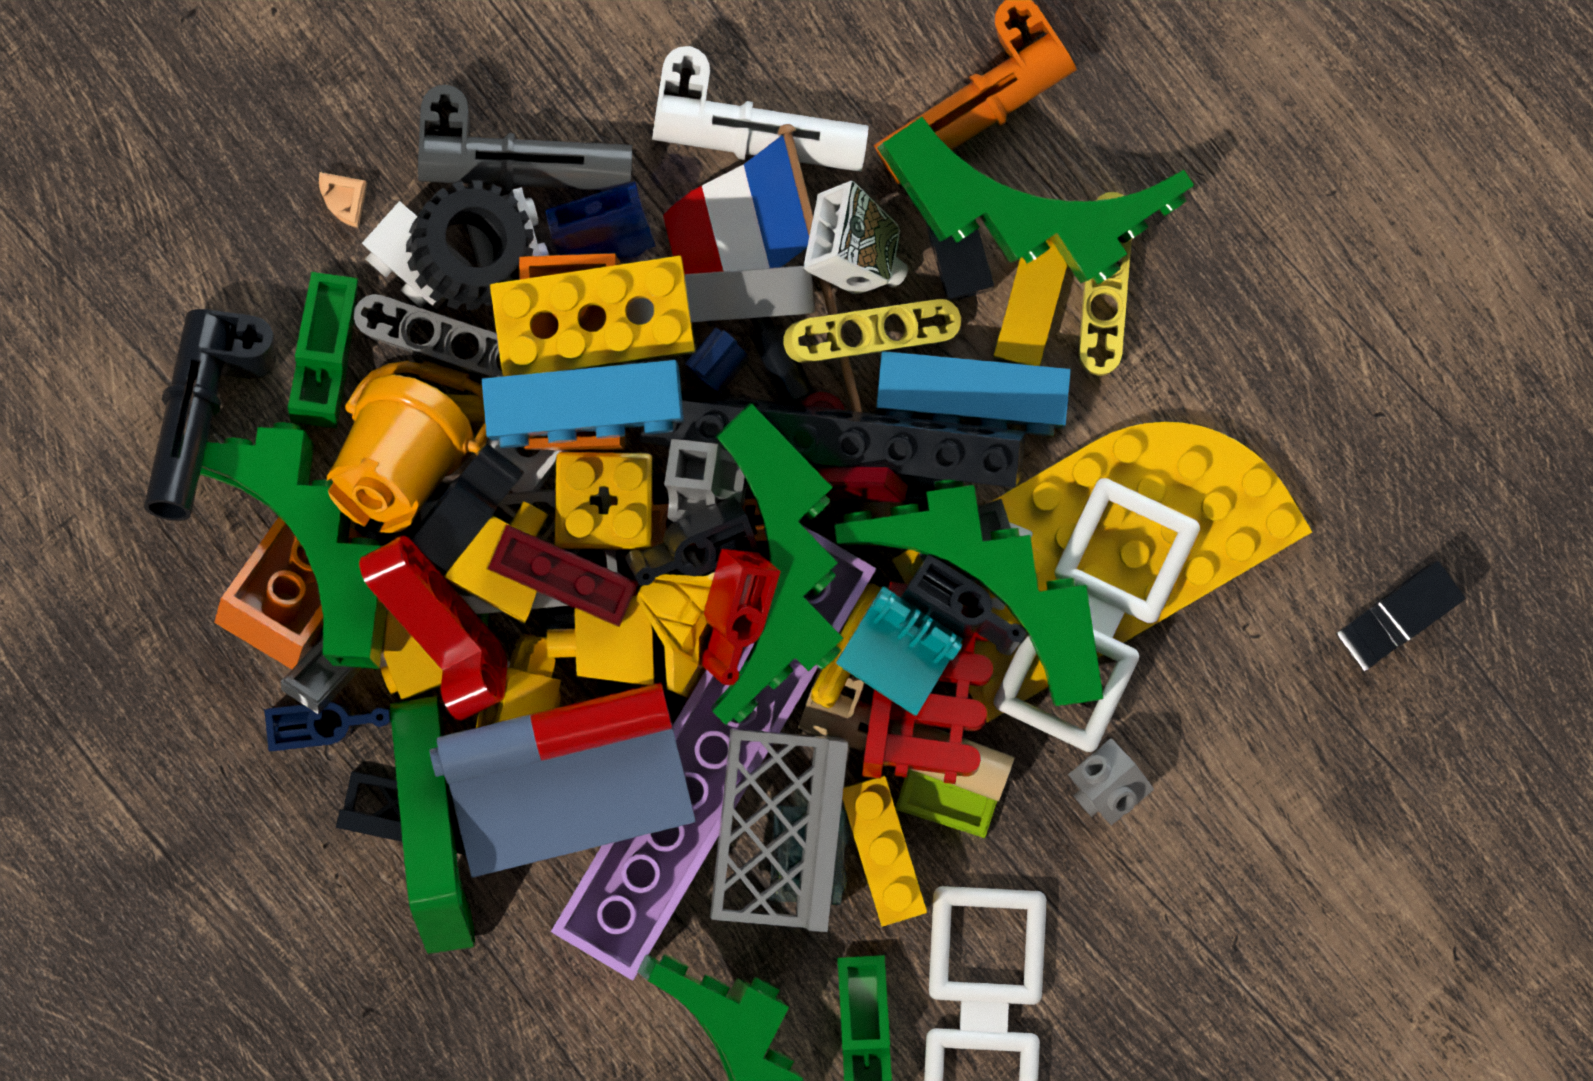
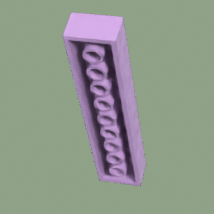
[551,524,876,981]

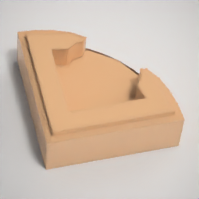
[319,172,367,229]

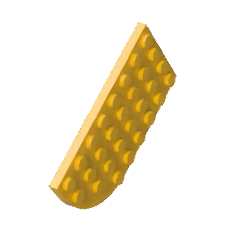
[891,422,1312,723]

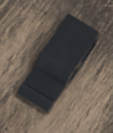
[925,219,994,302]
[409,442,524,572]
[625,496,760,585]
[900,554,1027,655]
[1335,560,1466,672]

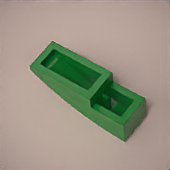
[288,272,358,429]
[837,955,892,1081]

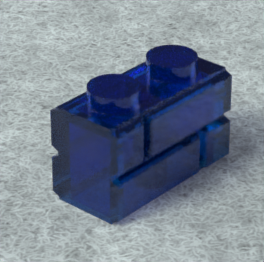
[545,181,656,258]

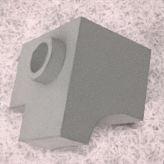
[664,439,747,522]

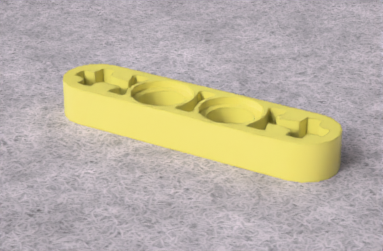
[1078,192,1132,376]
[783,299,961,363]

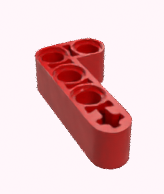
[359,536,507,721]

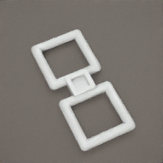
[994,478,1200,752]
[924,886,1047,1081]

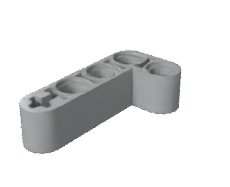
[627,266,815,325]
[354,294,503,378]

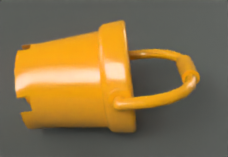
[327,360,488,533]

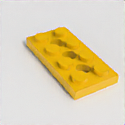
[490,256,696,377]

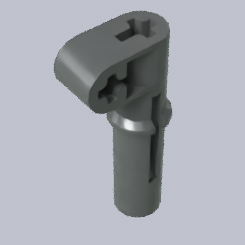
[418,84,633,192]

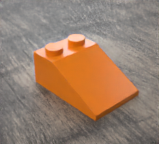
[214,517,367,669]

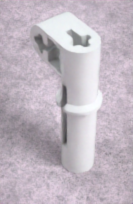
[652,46,869,172]

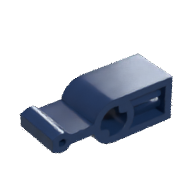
[685,328,749,395]
[264,702,391,752]

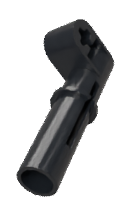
[144,309,276,521]

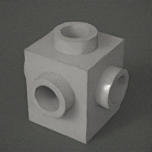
[1068,738,1154,826]

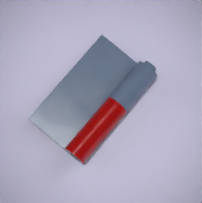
[429,682,696,878]

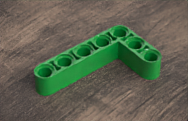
[390,696,475,954]

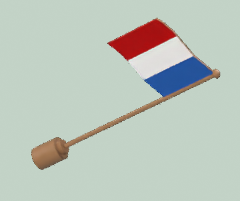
[663,124,905,547]

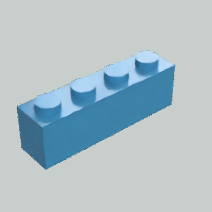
[876,351,1071,436]
[482,360,684,448]

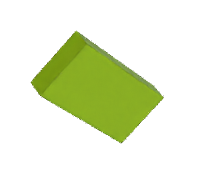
[895,769,997,838]

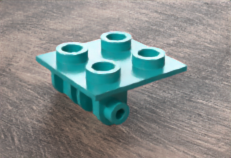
[835,586,963,716]

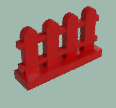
[862,582,993,784]

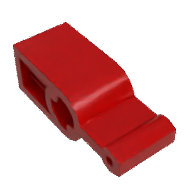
[701,549,781,685]

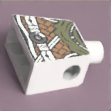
[804,180,908,294]

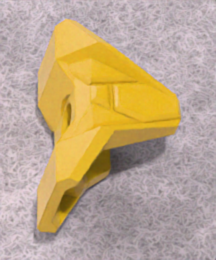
[636,572,715,699]

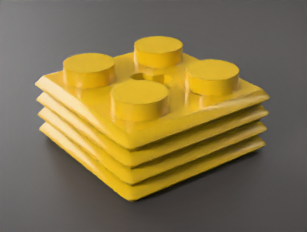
[555,452,652,550]

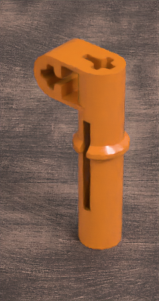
[873,0,1077,184]

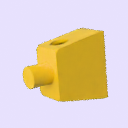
[445,501,548,623]
[547,596,655,686]

